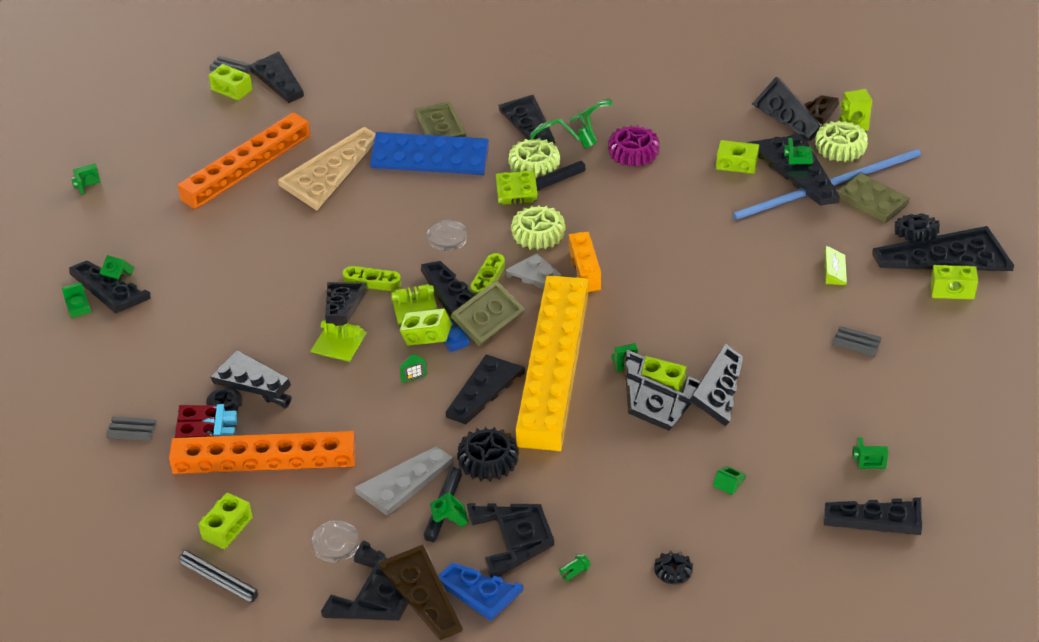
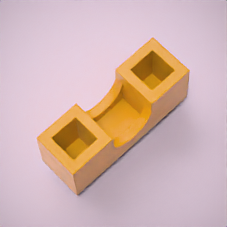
[569,231,601,292]

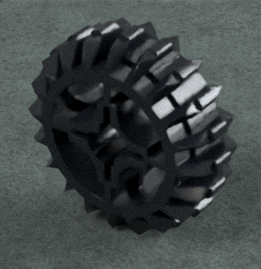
[457,426,519,482]

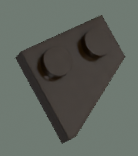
[804,95,839,124]

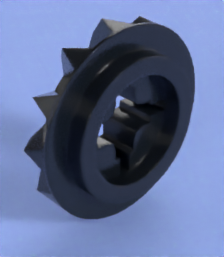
[206,387,242,412]
[654,550,693,584]

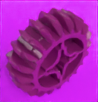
[608,125,660,167]

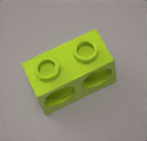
[208,64,253,101]
[400,308,452,346]
[641,356,687,392]
[198,493,253,550]

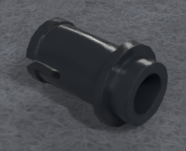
[262,393,292,409]

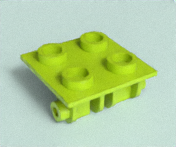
[496,171,538,205]
[391,284,437,325]
[310,319,367,362]

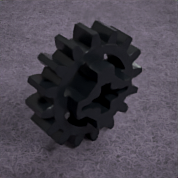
[895,213,940,241]

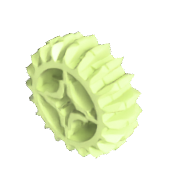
[815,120,868,163]
[508,138,560,179]
[511,205,566,250]

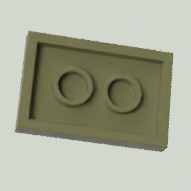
[414,101,466,137]
[837,173,910,223]
[450,280,525,347]

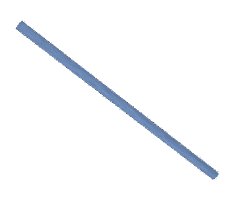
[733,149,921,220]

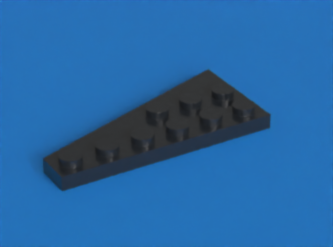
[747,134,840,206]
[872,226,1014,271]

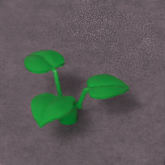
[530,98,614,149]

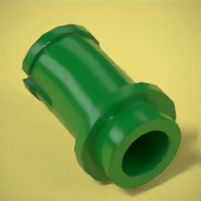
[558,554,591,582]

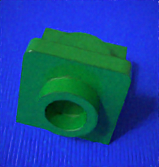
[784,138,813,164]
[71,163,101,195]
[100,255,134,279]
[62,282,91,318]
[611,343,638,372]
[852,437,889,469]
[430,492,469,527]

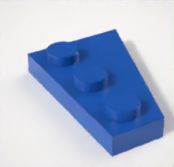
[438,562,523,621]

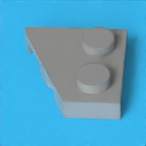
[505,254,562,289]

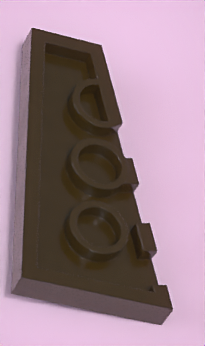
[378,544,463,641]

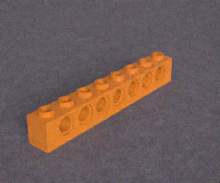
[177,112,311,209]
[169,431,356,474]

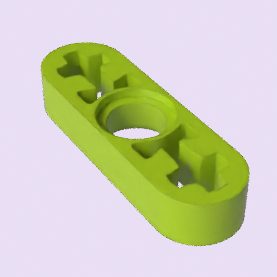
[471,253,505,294]
[342,266,401,291]

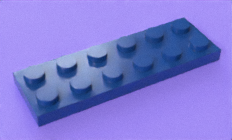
[370,132,489,175]

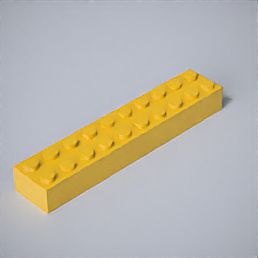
[516,276,588,451]

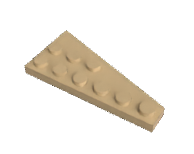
[278,127,376,211]

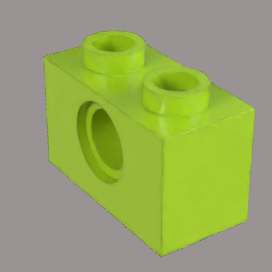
[839,89,872,131]
[716,140,759,174]
[930,265,978,299]

